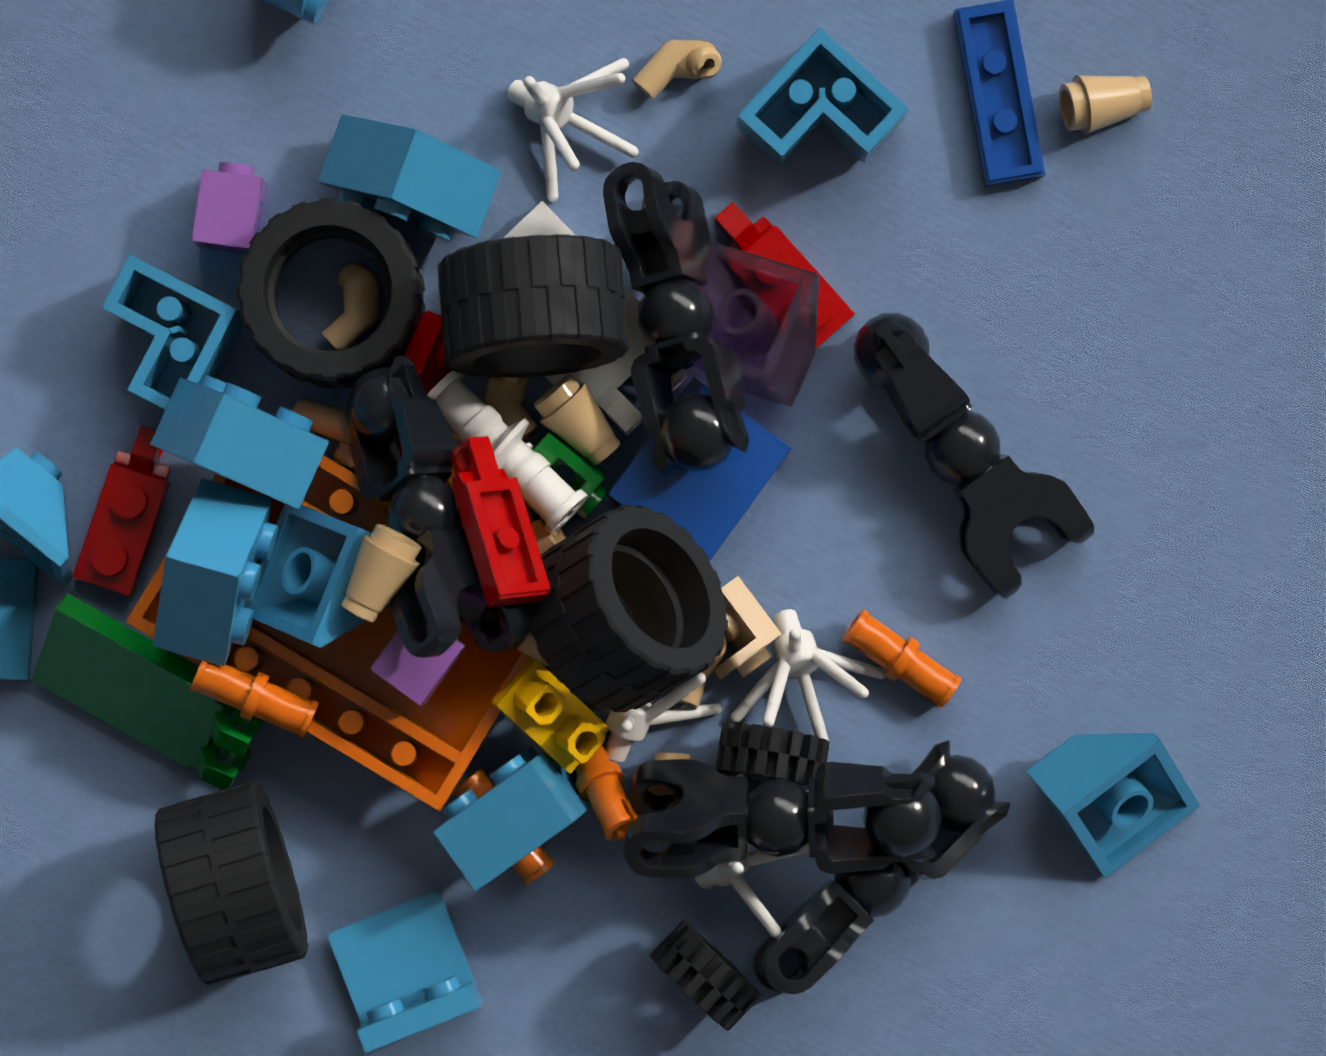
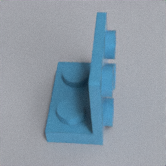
[328,891,483,1053]

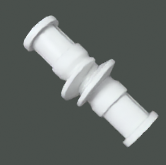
[428,371,588,535]

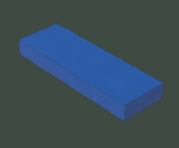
[953,0,1045,187]

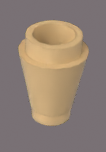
[1059,75,1152,135]
[534,374,621,466]
[341,524,421,622]

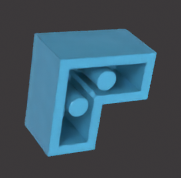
[736,27,909,167]
[317,114,502,242]
[101,254,243,410]
[150,374,329,509]
[153,478,278,666]
[433,746,592,892]

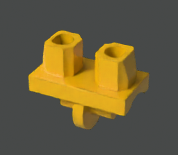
[490,657,609,774]

